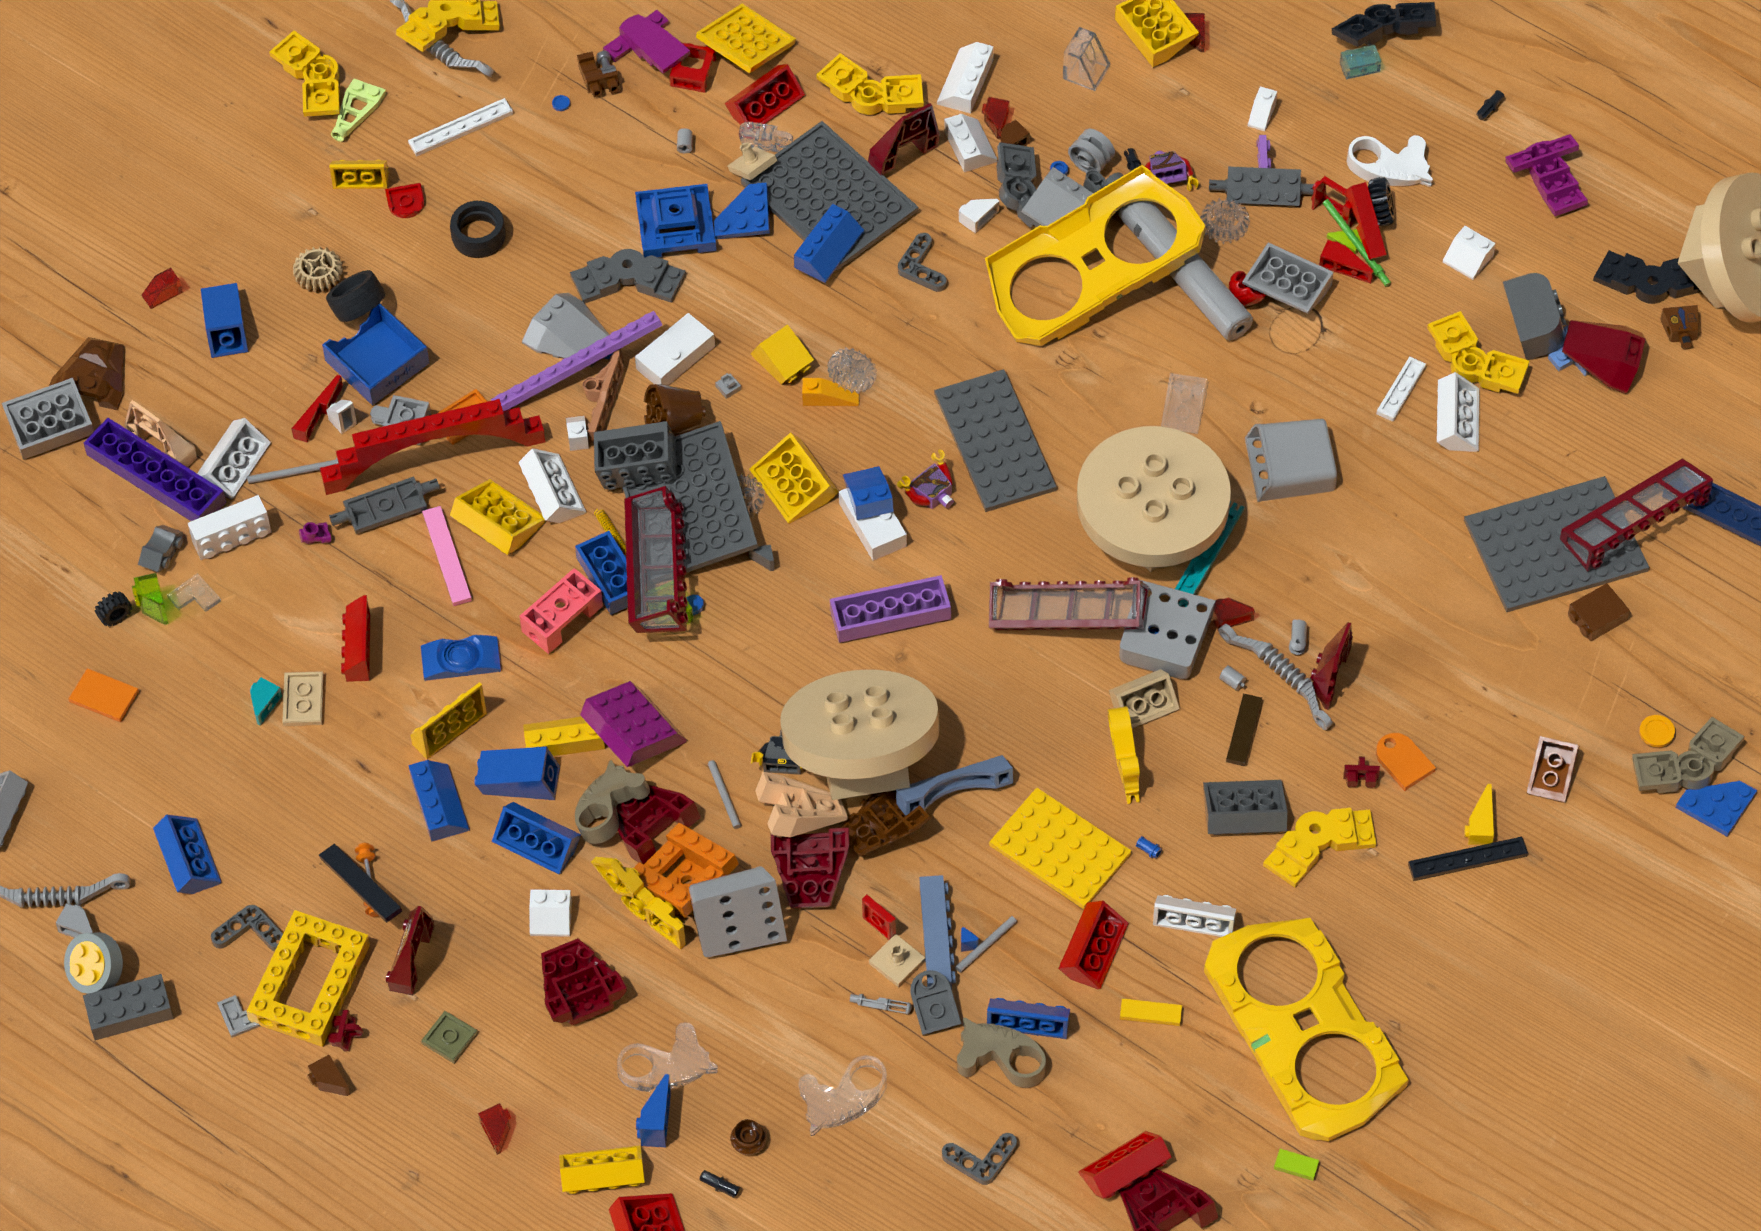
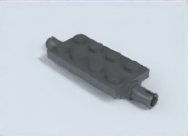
[1209,166,1314,207]
[329,476,440,534]

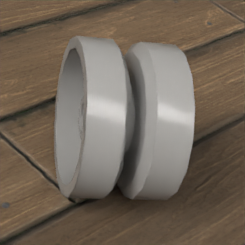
[1068,128,1115,173]

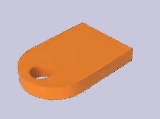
[1376,733,1436,791]

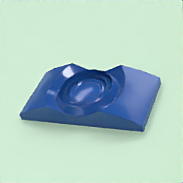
[421,635,501,681]

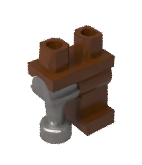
[577,51,619,97]

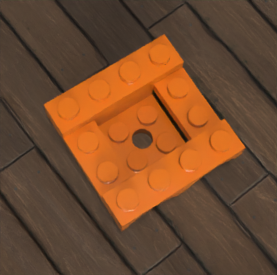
[634,823,739,918]

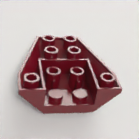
[1562,320,1646,394]

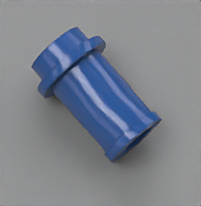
[1136,836,1162,859]

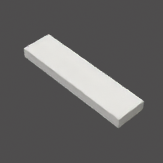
[1376,356,1426,421]

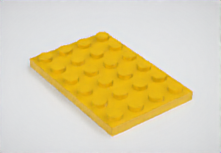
[989,788,1131,909]

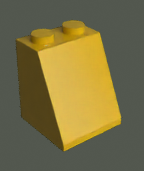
[751,324,814,385]

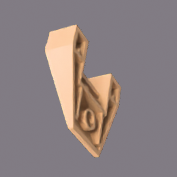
[125,400,197,468]
[755,772,848,837]

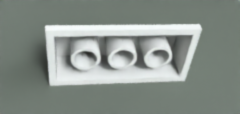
[937,42,994,114]
[1437,372,1479,452]
[197,418,271,499]
[519,448,586,523]
[1153,895,1236,937]

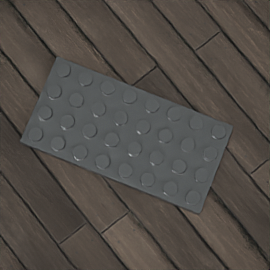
[934,369,1056,512]

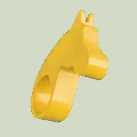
[1107,706,1140,804]

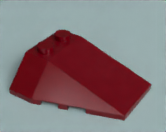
[1310,622,1353,710]

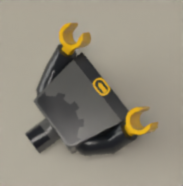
[751,730,802,775]

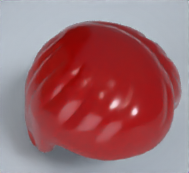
[1229,271,1266,306]

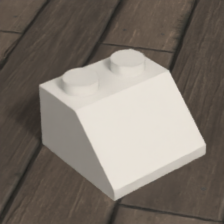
[1443,226,1496,280]
[529,890,572,937]

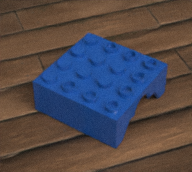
[322,303,429,406]

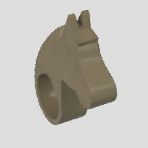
[575,760,650,844]
[957,1018,1046,1088]

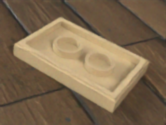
[282,671,324,726]

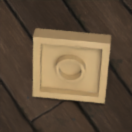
[728,142,777,180]
[869,934,925,988]

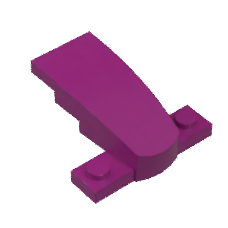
[603,10,690,74]
[1505,134,1588,216]

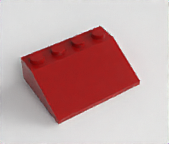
[609,1193,684,1231]

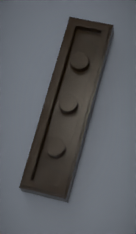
[1226,693,1262,766]

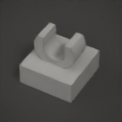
[715,373,741,399]

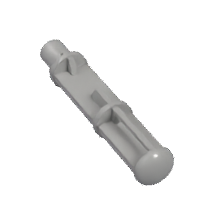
[850,994,912,1015]

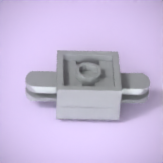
[370,395,431,445]

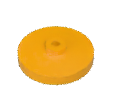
[1639,715,1675,748]

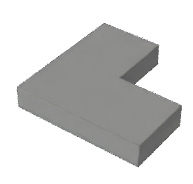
[217,995,260,1038]

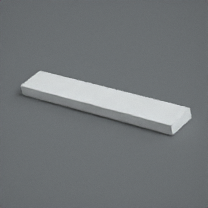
[408,98,513,157]

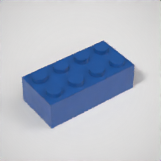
[575,531,628,615]

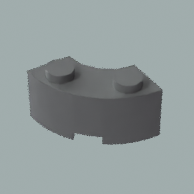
[138,525,183,572]

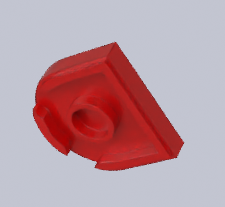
[385,183,424,218]

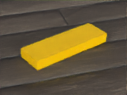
[1120,999,1182,1026]

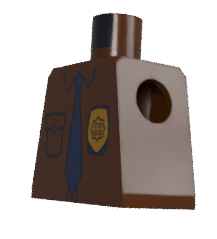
[1660,305,1698,349]

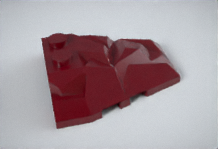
[771,828,850,909]
[541,938,627,1025]

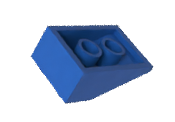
[843,466,894,520]
[636,1074,671,1148]

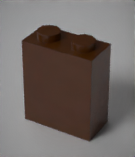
[1568,583,1630,641]

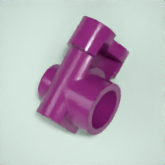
[299,522,331,544]

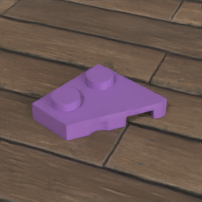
[1256,135,1271,168]

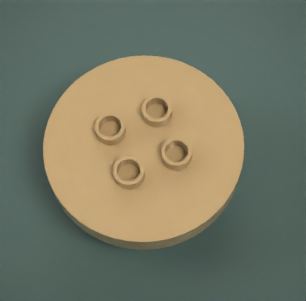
[1678,172,1761,323]
[1077,426,1231,572]
[780,670,940,800]

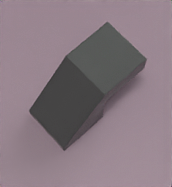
[748,545,774,571]

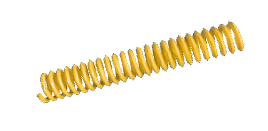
[594,509,626,558]

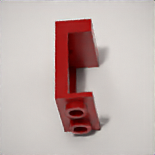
[670,42,716,93]
[1311,176,1357,227]

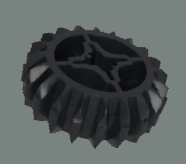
[1368,177,1395,227]

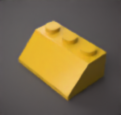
[329,160,389,189]

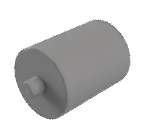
[677,128,693,154]
[1219,665,1246,691]

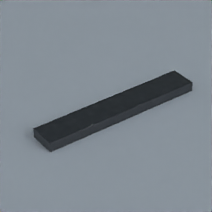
[1408,836,1528,881]
[319,844,402,923]

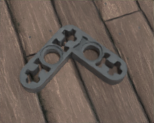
[898,233,946,292]
[211,905,283,951]
[942,1133,1017,1185]

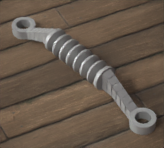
[390,0,495,77]
[1218,624,1332,730]
[0,873,130,908]

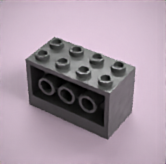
[594,421,677,490]

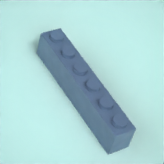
[919,875,956,990]

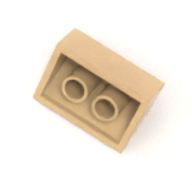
[1108,669,1180,728]

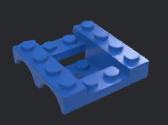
[635,184,716,258]

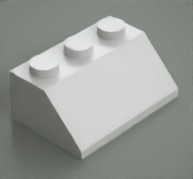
[944,114,998,172]

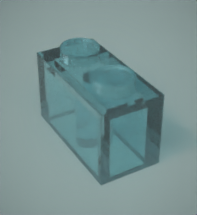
[1339,45,1381,80]

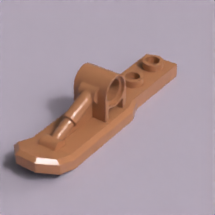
[582,348,624,442]

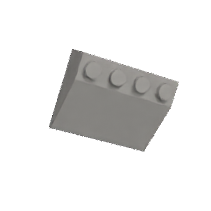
[1021,167,1094,226]
[1242,242,1334,314]
[2,378,94,460]

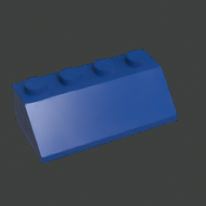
[794,204,864,283]
[408,760,469,842]
[491,802,581,874]
[153,814,221,894]
[987,998,1070,1039]

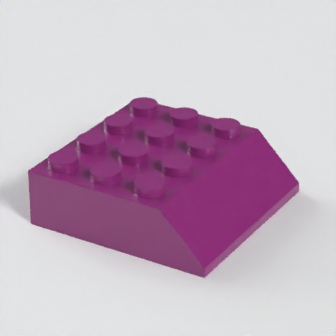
[580,681,687,767]

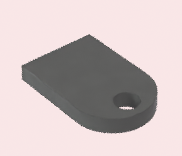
[910,970,961,1035]

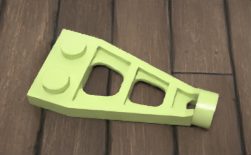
[331,79,386,142]

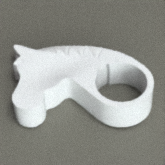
[1347,135,1433,187]

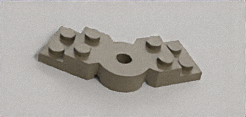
[1632,717,1745,793]

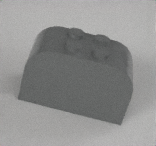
[1503,273,1566,360]

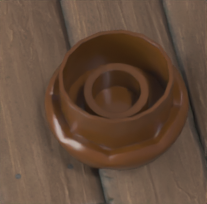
[730,1119,767,1155]

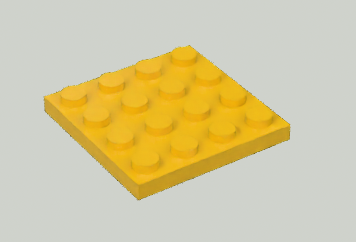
[696,3,796,73]

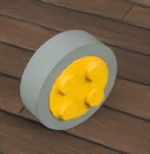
[64,932,123,994]

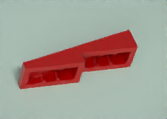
[1345,182,1387,260]
[291,375,343,443]

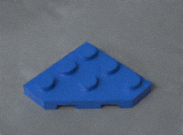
[714,182,770,239]
[1675,781,1757,837]

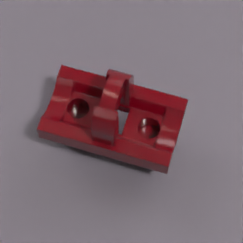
[1343,756,1380,788]
[328,1010,363,1052]

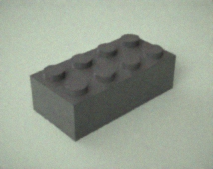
[83,974,173,1040]

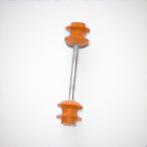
[354,843,379,917]

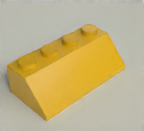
[523,717,605,756]
[559,1145,645,1194]

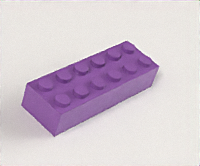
[830,575,951,643]

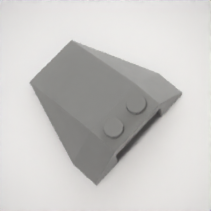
[522,293,609,367]

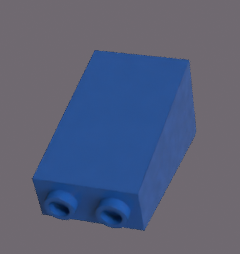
[201,283,248,358]
[474,746,560,800]

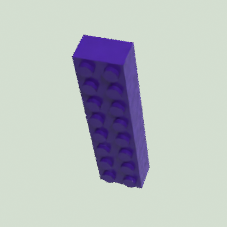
[84,418,226,521]

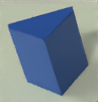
[961,927,978,952]

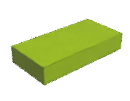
[1274,1149,1319,1181]

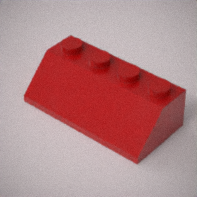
[725,64,805,133]
[341,595,371,682]
[1058,900,1129,989]
[1078,1131,1171,1199]

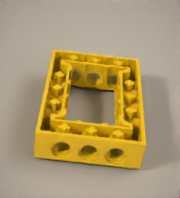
[246,910,370,1047]

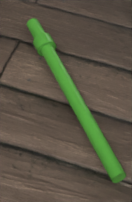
[1323,199,1391,287]

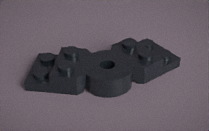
[1332,2,1436,47]
[1593,250,1701,304]

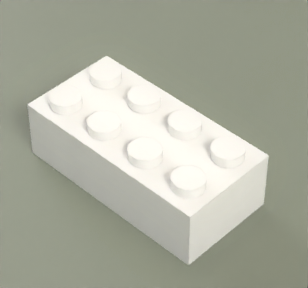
[188,495,271,560]

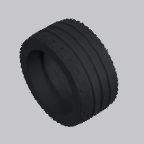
[450,200,506,258]
[326,270,385,322]

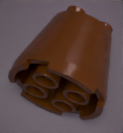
[644,384,706,436]

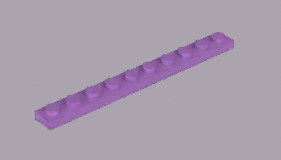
[491,311,662,411]

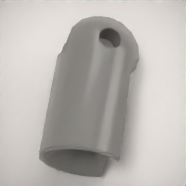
[1289,620,1307,655]

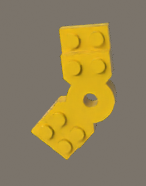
[396,0,499,52]
[269,30,340,117]
[816,53,924,115]
[1427,311,1529,394]
[1263,808,1376,888]
[591,857,686,950]

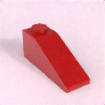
[1319,240,1373,284]

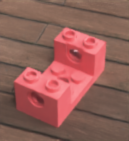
[520,568,603,654]

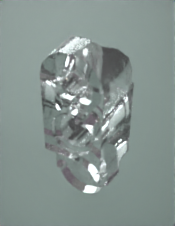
[738,122,793,152]

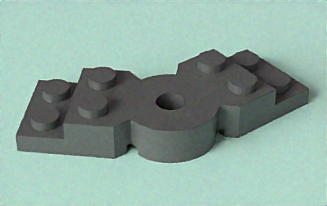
[996,142,1042,228]
[570,249,686,304]

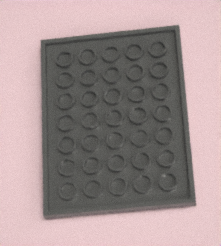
[741,121,919,271]
[623,421,759,585]
[1464,476,1649,613]

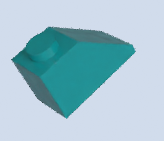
[250,677,282,725]

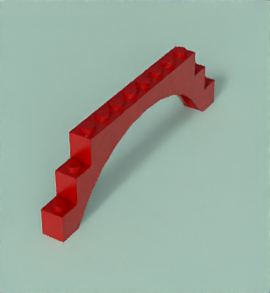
[320,399,545,495]

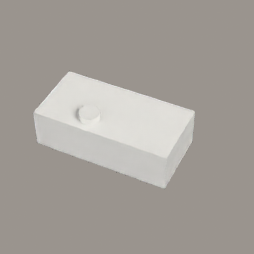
[635,313,715,385]
[839,488,907,561]

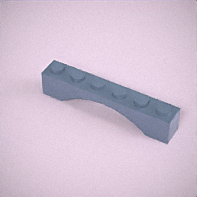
[896,755,1013,816]

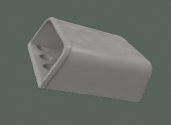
[1245,419,1337,502]
[1119,580,1216,679]
[689,866,787,957]

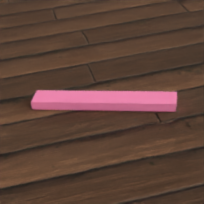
[422,506,472,606]

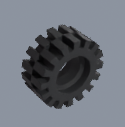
[95,591,132,627]

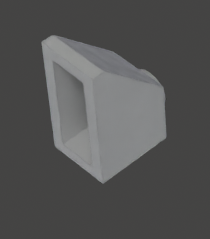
[56,903,93,938]

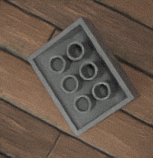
[1203,780,1287,835]

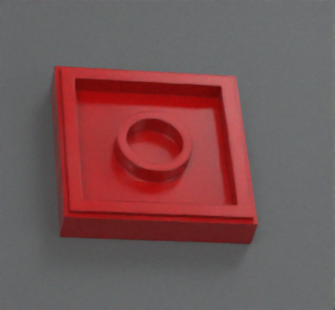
[862,894,896,940]

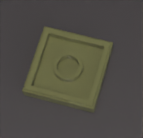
[421,1011,478,1064]

